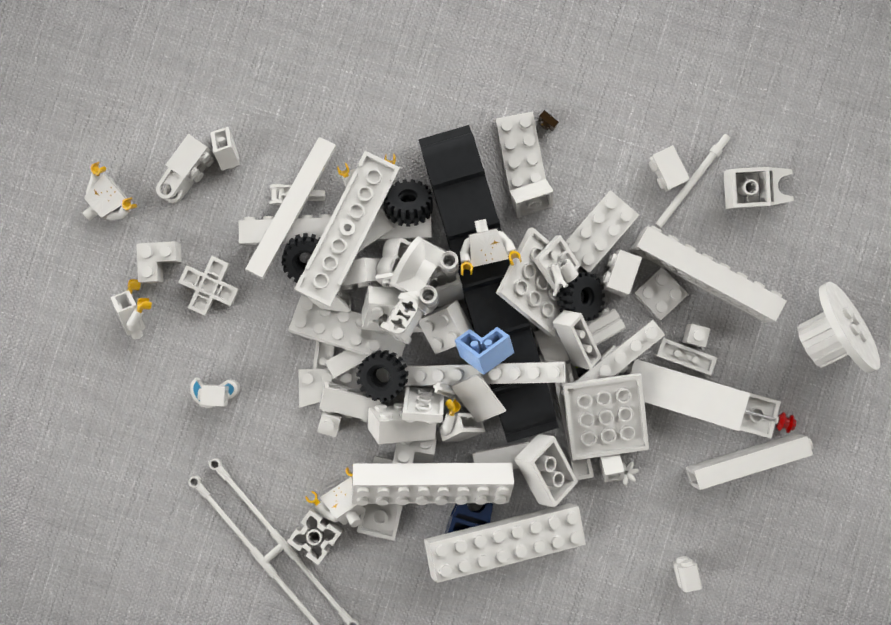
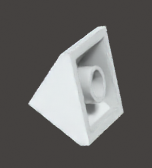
[509,179,553,218]

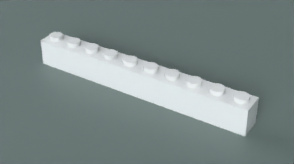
[238,213,432,245]

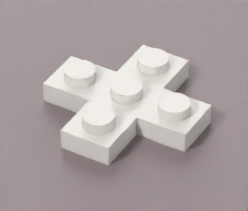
[178,256,240,316]

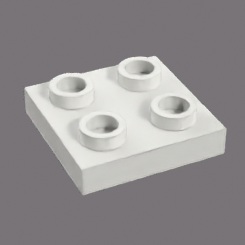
[533,235,580,291]

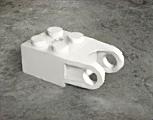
[156,134,215,203]
[724,167,794,209]
[362,286,434,332]

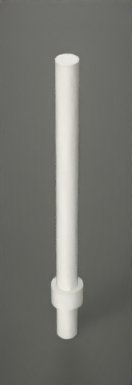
[655,134,730,228]

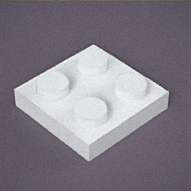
[634,267,688,321]

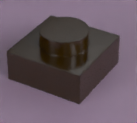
[538,110,559,131]

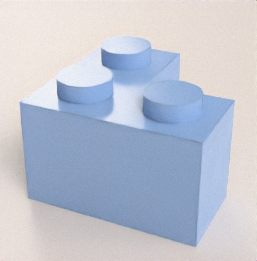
[455,327,514,375]

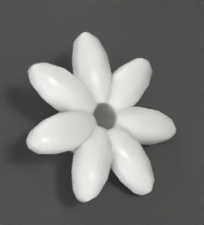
[616,461,639,486]

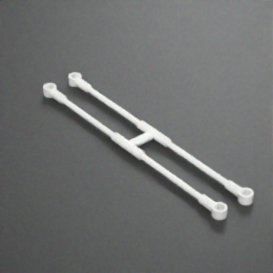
[188,458,359,625]

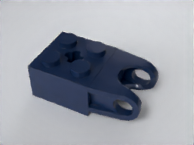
[444,503,493,534]

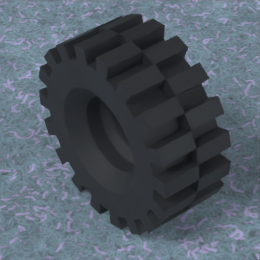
[384,179,433,227]
[281,233,321,283]
[556,272,605,321]
[356,350,409,402]

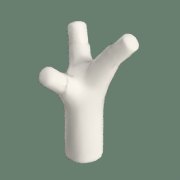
[551,264,568,296]

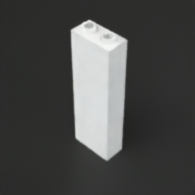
[627,359,750,431]
[686,433,813,490]

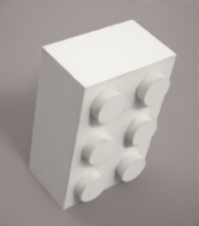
[368,403,436,444]
[514,434,578,507]

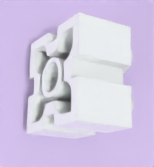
[287,507,344,565]

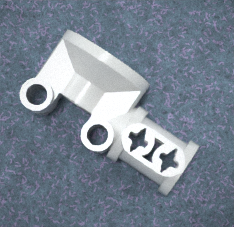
[380,236,459,344]

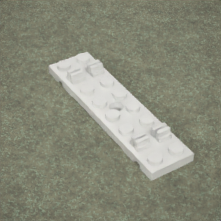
[294,151,400,307]

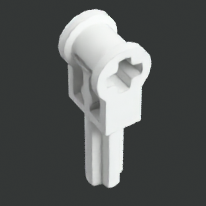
[269,184,326,206]
[433,382,465,407]

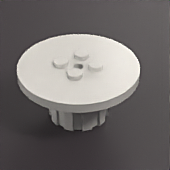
[797,282,880,373]

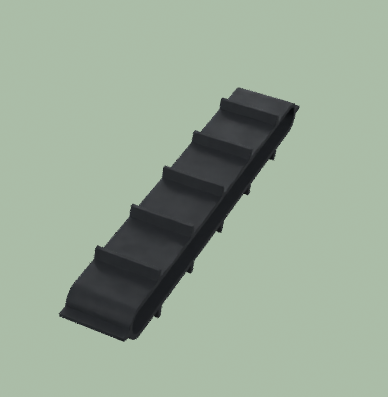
[418,125,559,443]

